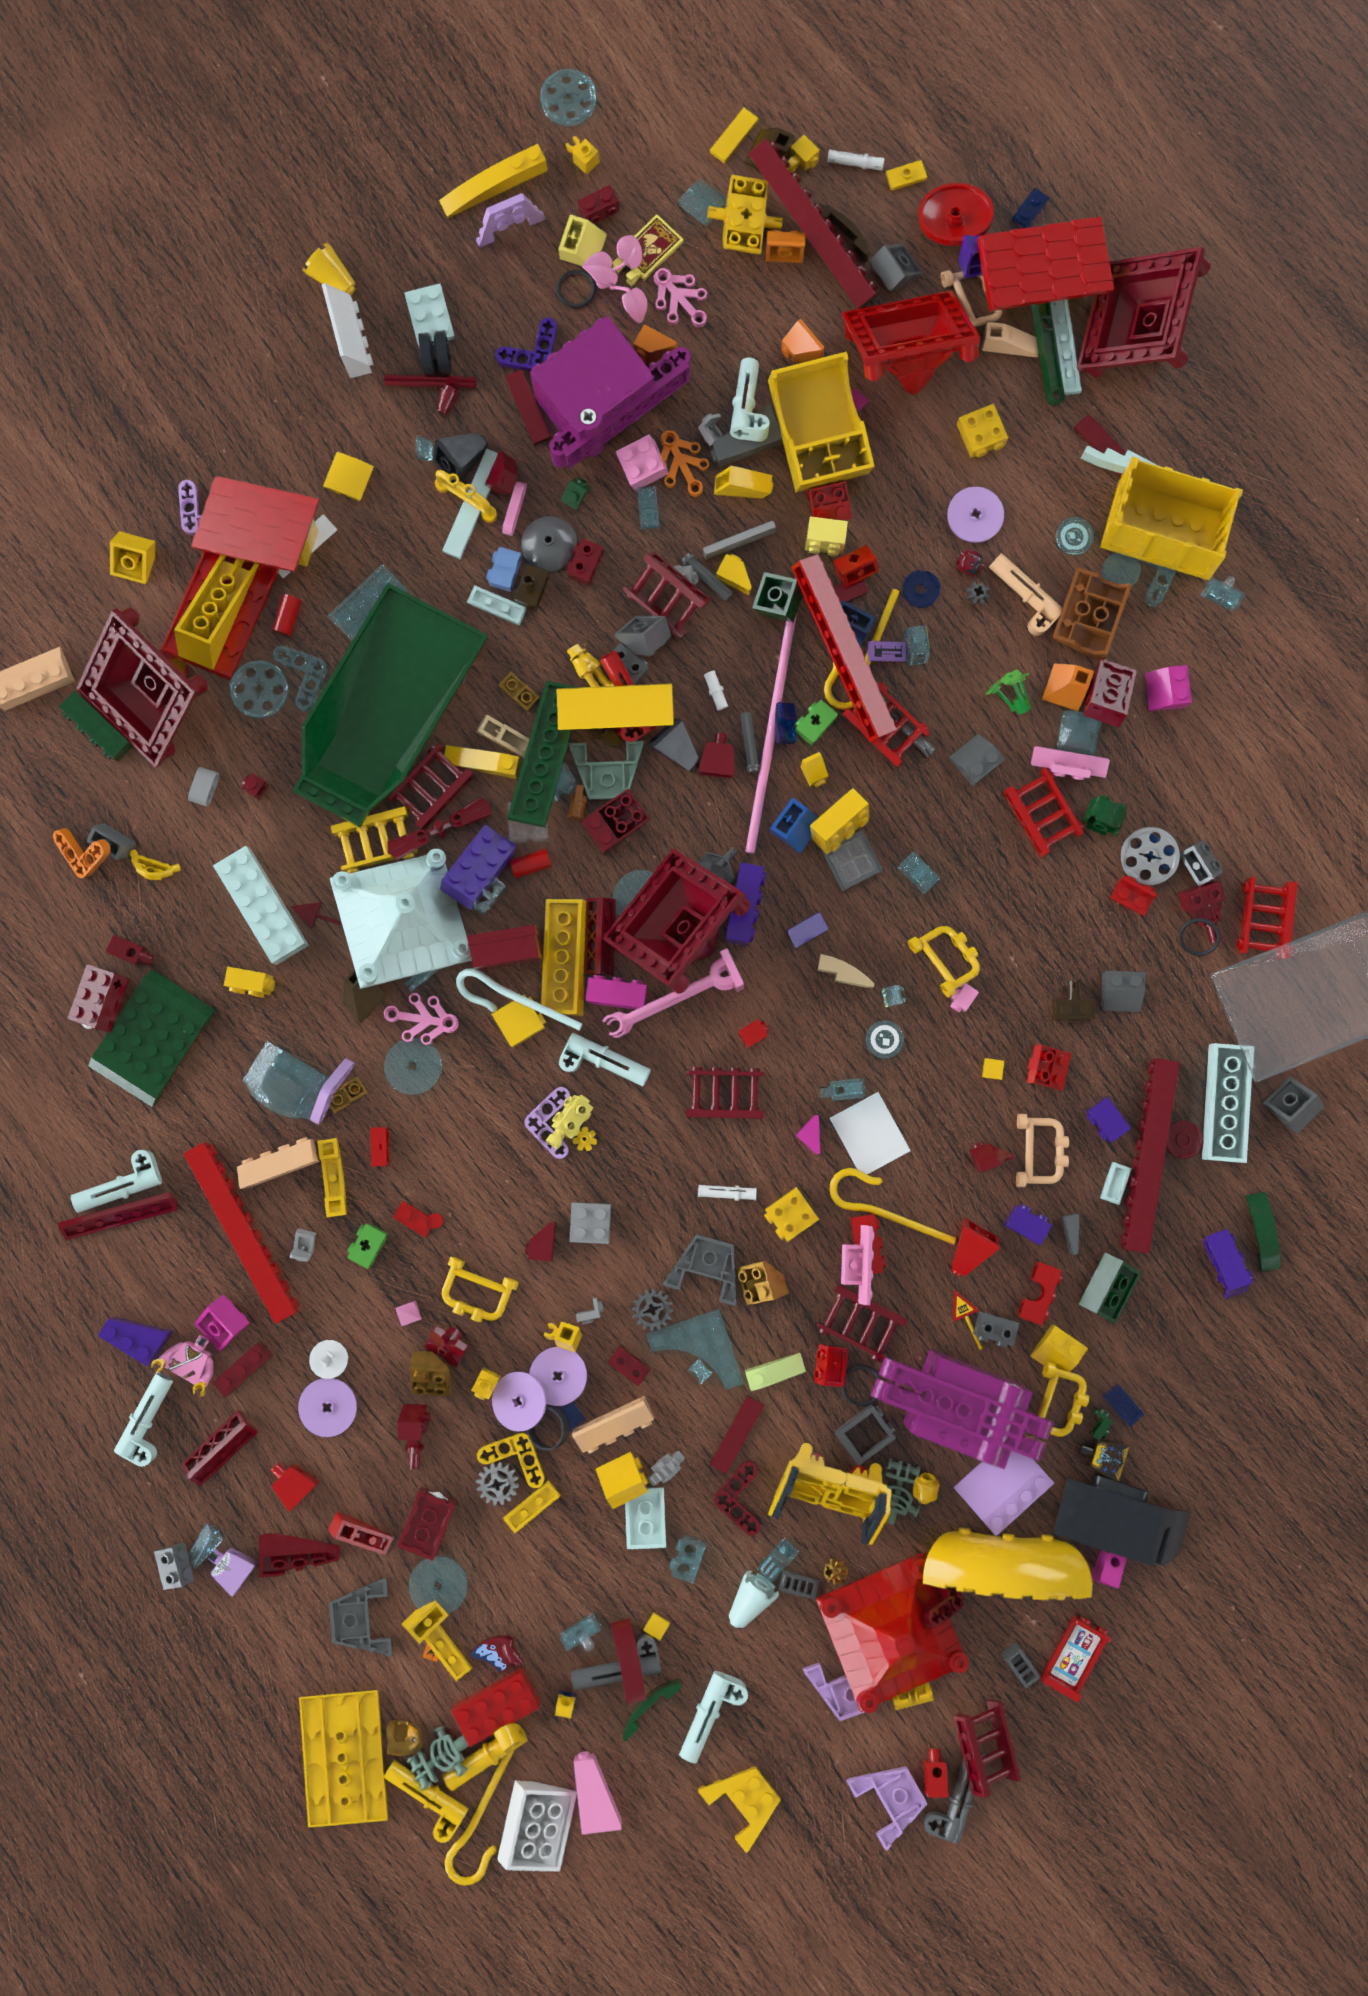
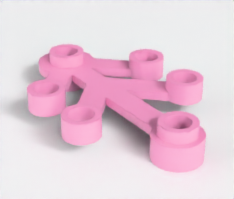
[654,268,707,328]
[384,993,459,1046]

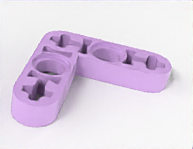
[178,480,202,536]
[310,1058,355,1125]
[525,1087,570,1159]

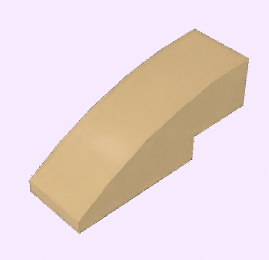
[475,715,529,758]
[817,954,874,989]

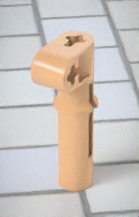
[989,553,1062,636]

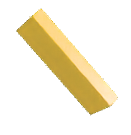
[710,108,759,164]
[503,1480,561,1533]
[424,1624,473,1682]

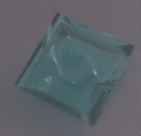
[1057,711,1101,756]

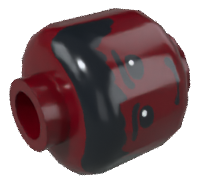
[956,548,985,577]

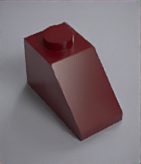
[484,451,518,494]
[525,1221,556,1261]

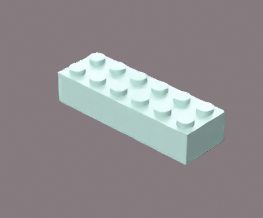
[213,846,309,965]
[1202,1043,1254,1163]

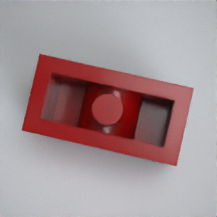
[833,545,879,588]
[738,1019,769,1049]

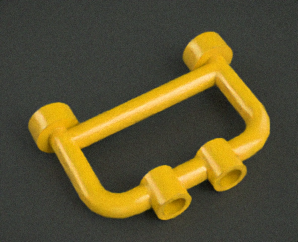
[435,470,497,523]
[908,926,980,998]
[442,1256,519,1322]
[1038,1361,1089,1437]

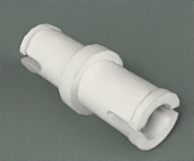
[704,671,728,711]

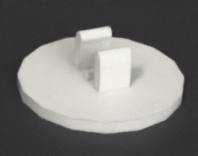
[309,1340,348,1379]

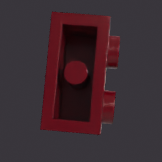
[577,185,620,224]
[566,538,604,586]

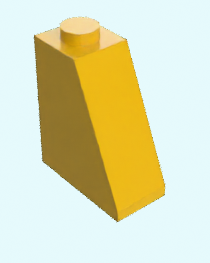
[714,466,773,499]

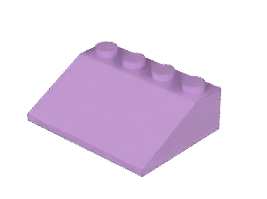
[954,1451,1054,1536]

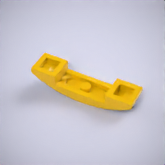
[317,1138,347,1218]

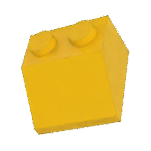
[110,531,155,584]
[1030,1324,1088,1372]

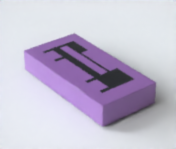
[868,641,906,662]

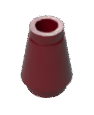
[436,385,458,415]

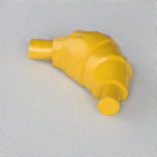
[129,850,181,880]

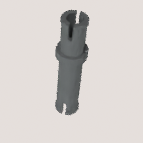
[890,709,936,758]

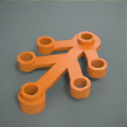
[660,430,709,497]

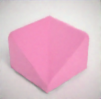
[395,1301,422,1326]

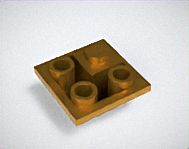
[736,1261,789,1305]
[409,1351,451,1396]

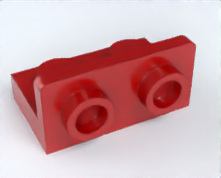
[1110,876,1158,916]
[814,1344,849,1387]

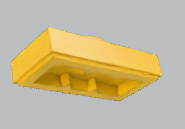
[886,160,927,191]

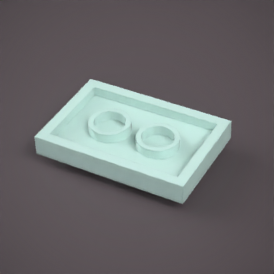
[404,283,455,346]
[625,1487,666,1549]

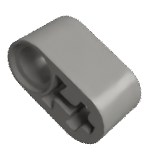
[188,767,219,807]

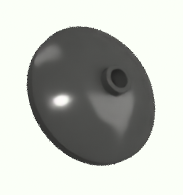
[521,516,578,573]

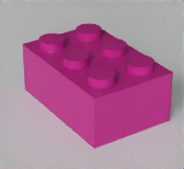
[586,975,647,1010]

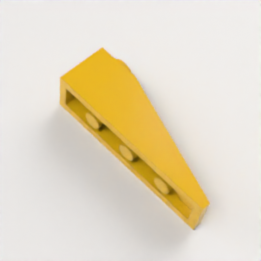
[444,745,521,779]

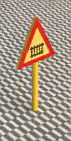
[953,1289,983,1350]

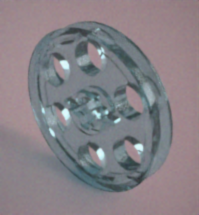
[540,69,596,126]
[230,661,288,718]

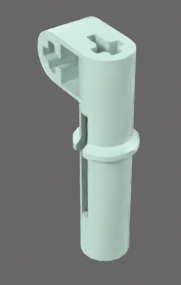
[730,358,770,442]
[559,1033,651,1087]
[71,1150,162,1213]
[114,1372,174,1466]
[679,1671,748,1763]

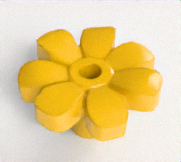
[573,1127,597,1151]

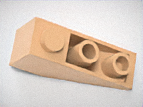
[982,322,1039,358]

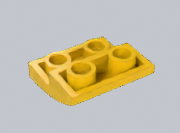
[323,452,374,502]

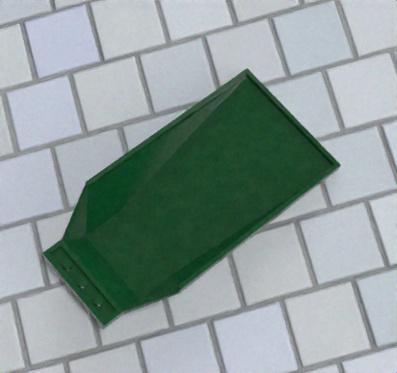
[292,583,488,828]

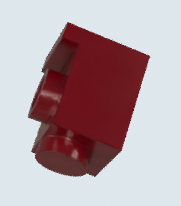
[241,773,269,800]

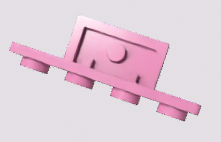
[1031,746,1110,780]
[841,1225,874,1305]

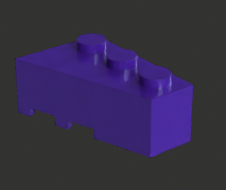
[958,235,983,279]
[1203,1229,1253,1299]
[98,1317,174,1366]

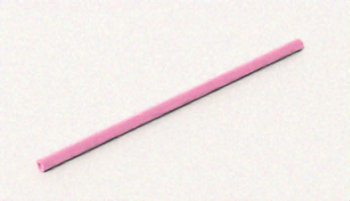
[745,615,797,854]

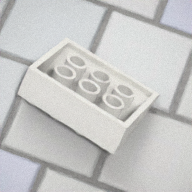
[322,283,373,378]
[497,1781,577,1871]

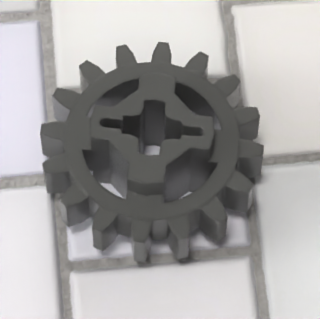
[632,1289,674,1331]

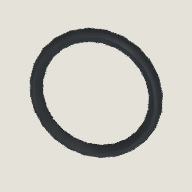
[556,270,596,308]
[1179,918,1221,956]
[841,1365,881,1406]

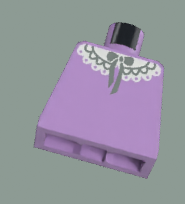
[208,1548,259,1597]

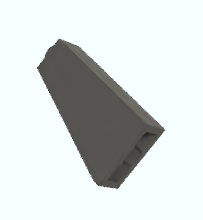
[710,404,783,467]

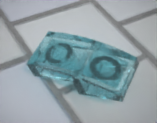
[637,486,659,529]

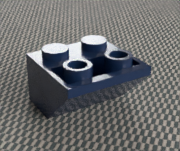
[840,600,876,648]

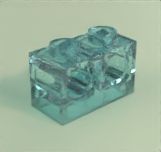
[669,1534,706,1584]

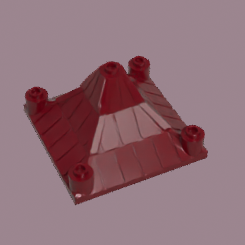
[1077,247,1211,378]
[76,607,208,768]
[602,849,751,994]

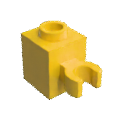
[788,135,820,172]
[566,136,600,175]
[544,1322,582,1353]
[471,1368,501,1400]

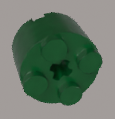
[1082,795,1127,837]

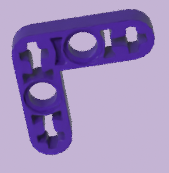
[496,318,557,371]

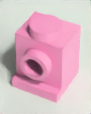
[950,983,979,1013]

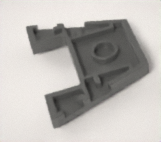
[663,1234,736,1306]
[329,1577,393,1657]

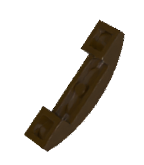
[814,203,869,263]

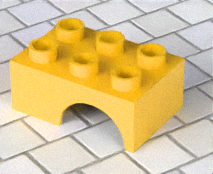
[768,352,875,493]

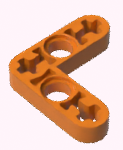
[53,828,111,878]

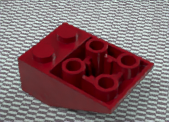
[581,789,650,856]

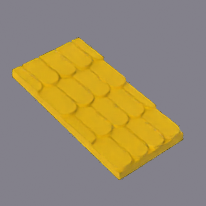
[299,1690,388,1828]

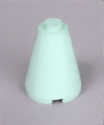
[729,1571,779,1628]

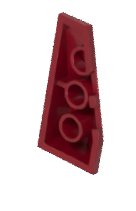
[259,1533,339,1578]

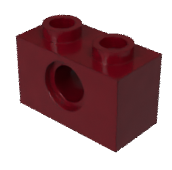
[607,1345,651,1386]

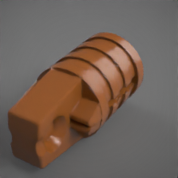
[567,785,587,821]

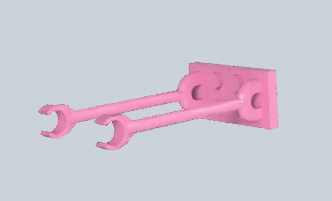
[603,948,744,1038]

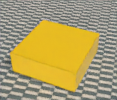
[982,1058,1004,1080]
[643,1612,670,1641]

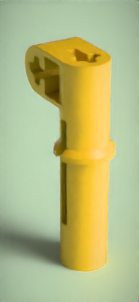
[443,1723,527,1791]
[383,1759,469,1843]

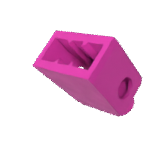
[1091,1550,1126,1588]

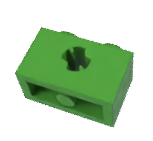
[795,700,838,746]
[347,1223,389,1269]

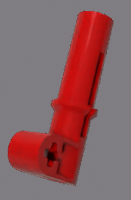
[600,650,657,742]

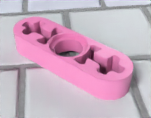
[502,481,527,536]

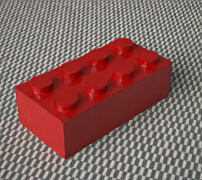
[451,1667,541,1747]

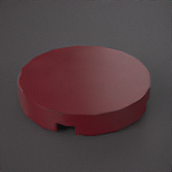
[1166,1121,1203,1159]

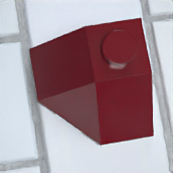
[968,1141,1015,1172]

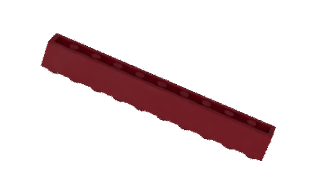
[748,138,879,309]
[1120,1058,1180,1254]

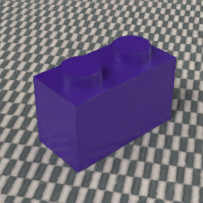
[1086,1097,1131,1142]
[1004,1204,1052,1245]

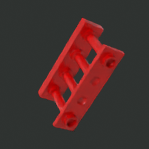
[843,681,930,768]
[1003,767,1084,858]
[1236,877,1298,960]

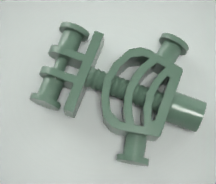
[885,1458,920,1525]
[407,1726,468,1791]

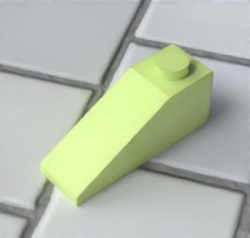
[745,1353,806,1391]

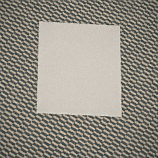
[830,1092,910,1174]

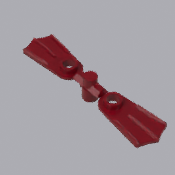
[387,797,492,860]

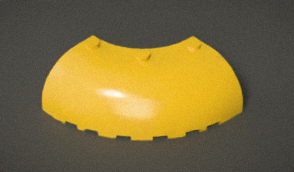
[923,1528,1092,1600]

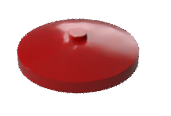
[918,183,994,246]

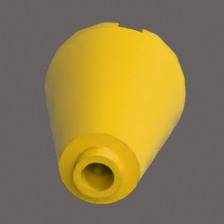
[303,243,356,295]

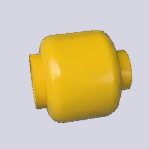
[912,1473,940,1504]

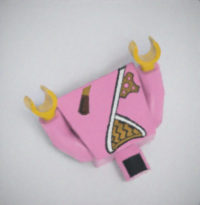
[151,1335,214,1397]

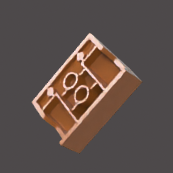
[1052,567,1132,660]

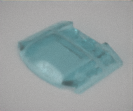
[243,1041,329,1119]

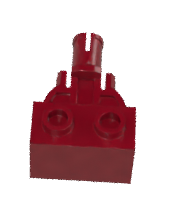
[1177,880,1226,943]
[398,1404,430,1470]

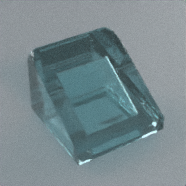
[416,435,433,460]

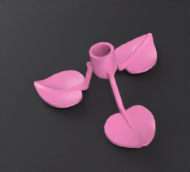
[582,235,647,323]

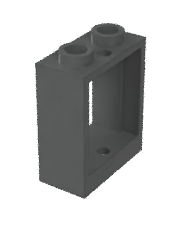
[834,1404,896,1466]

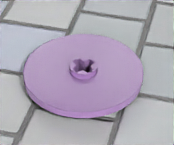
[947,487,1004,543]
[529,1347,587,1406]
[492,1372,546,1431]
[298,1378,357,1437]

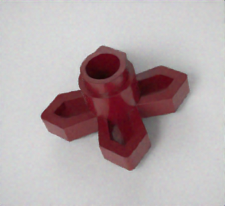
[424,1325,468,1368]

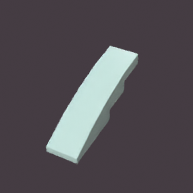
[1081,445,1158,473]

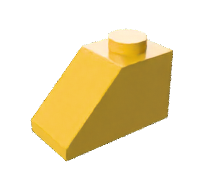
[716,554,752,595]
[801,752,828,788]
[402,1600,448,1644]

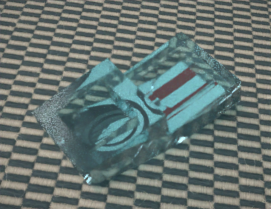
[757,1538,799,1582]

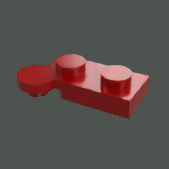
[392,1201,443,1237]

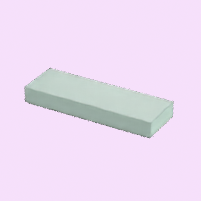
[467,586,527,626]

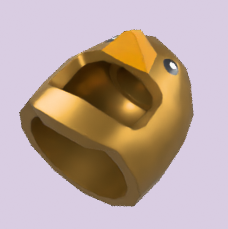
[386,1720,424,1756]

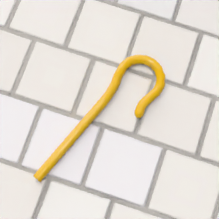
[824,589,900,710]
[829,1168,956,1245]
[445,1750,514,1886]

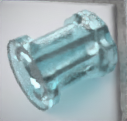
[687,1358,713,1384]

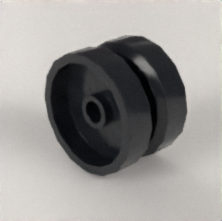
[418,330,452,376]

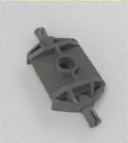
[697,847,738,884]

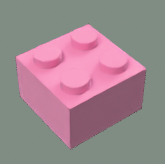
[616,435,669,490]

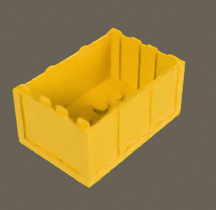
[1100,456,1243,580]

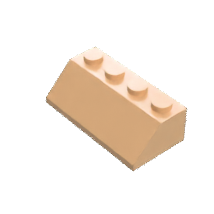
[0,647,75,711]
[237,1137,321,1189]
[572,1396,654,1454]

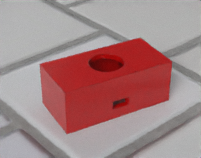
[370,1127,389,1167]

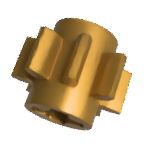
[824,1559,848,1585]

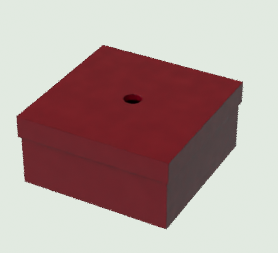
[467,925,543,971]

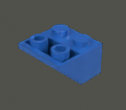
[769,797,818,854]

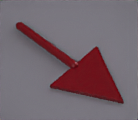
[290,902,343,928]

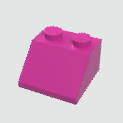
[1144,665,1192,711]
[194,1294,250,1352]

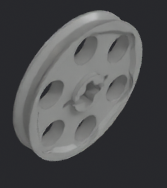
[1121,827,1180,885]

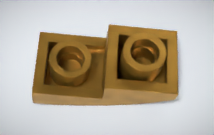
[498,672,539,711]
[329,1076,368,1114]

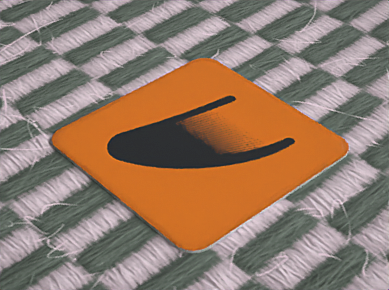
[423,1644,438,1662]

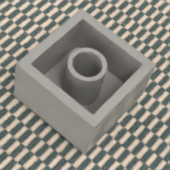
[570,1202,611,1244]

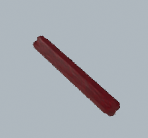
[384,374,477,388]

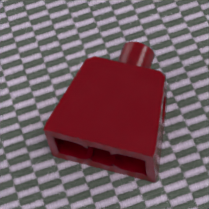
[698,733,735,779]
[105,935,154,966]

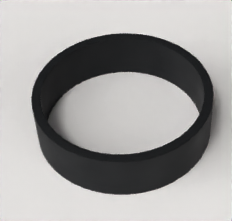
[527,1405,570,1450]

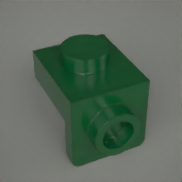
[561,478,592,510]
[1089,1408,1113,1441]

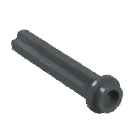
[682,553,732,600]
[740,712,760,773]

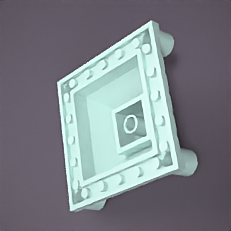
[330,849,472,989]

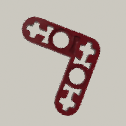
[714,1460,760,1536]
[922,1587,964,1628]

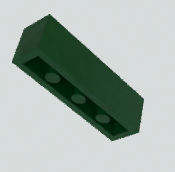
[58,690,133,761]

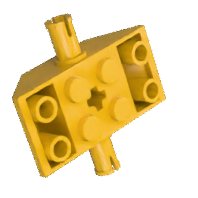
[707,175,783,255]

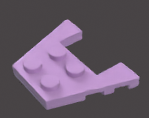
[476,193,546,248]
[802,1662,864,1721]
[846,1766,927,1851]

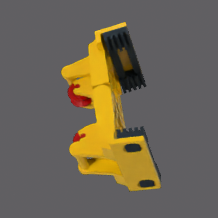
[768,1443,891,1545]

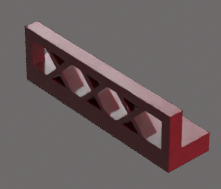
[584,897,616,975]
[181,1410,258,1486]

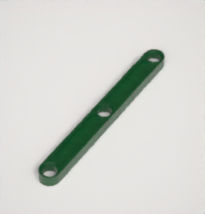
[1031,302,1065,407]

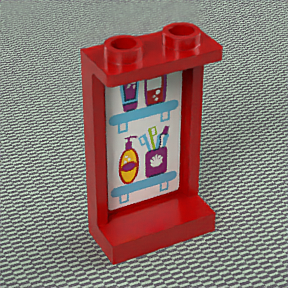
[1040,1615,1112,1703]

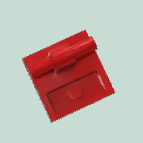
[807,480,852,521]
[1026,1044,1071,1091]

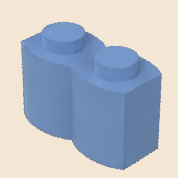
[486,547,522,592]

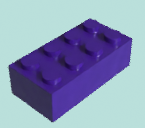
[439,825,517,911]
[725,862,766,946]

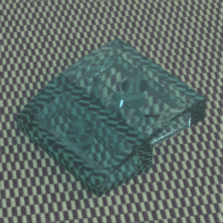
[678,178,727,226]

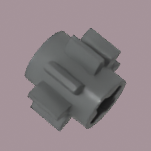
[966,582,990,606]

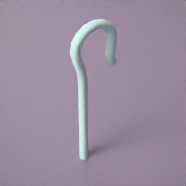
[456,969,583,1031]

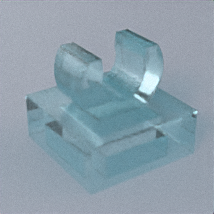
[882,985,906,1007]

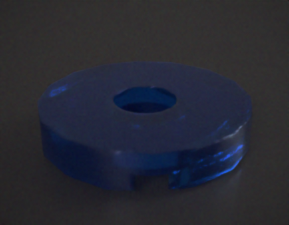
[902,570,940,608]

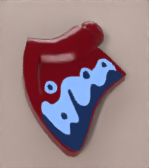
[470,1635,524,1674]

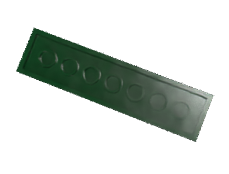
[507,680,581,828]

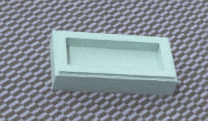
[1100,1162,1132,1205]

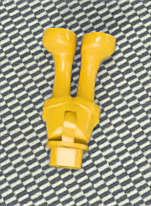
[567,644,625,687]

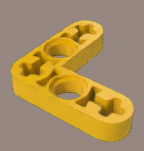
[477,1432,545,1488]

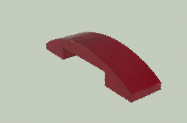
[610,1619,646,1704]

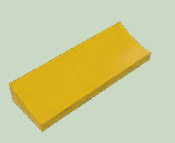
[556,684,674,730]
[541,899,586,1016]

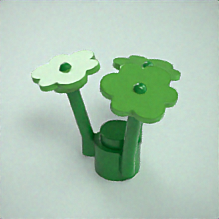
[985,670,1031,715]

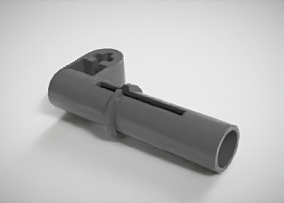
[571,1633,662,1691]
[924,1751,985,1844]

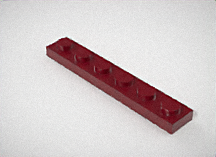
[58,1192,178,1241]

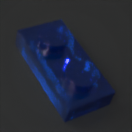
[1012,187,1050,228]
[1103,1384,1144,1427]

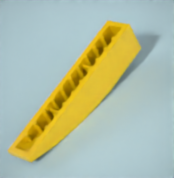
[439,144,548,218]

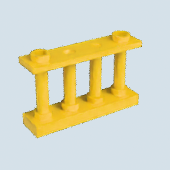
[331,806,418,874]

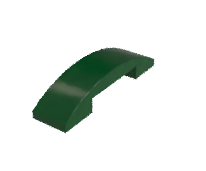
[1246,1192,1281,1272]
[622,1678,683,1742]

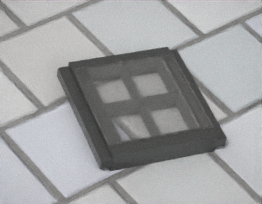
[821,830,883,891]

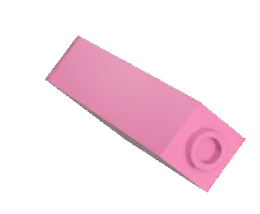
[574,1751,622,1834]

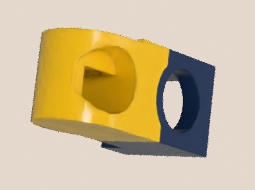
[555,1690,577,1719]

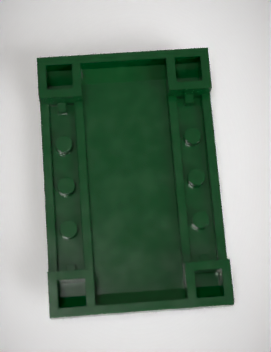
[88,969,217,1107]

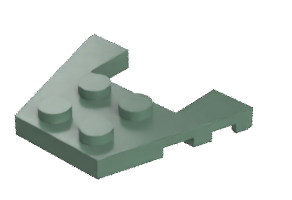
[569,741,644,800]

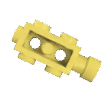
[545,1095,593,1149]

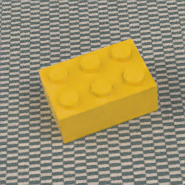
[810,788,869,855]

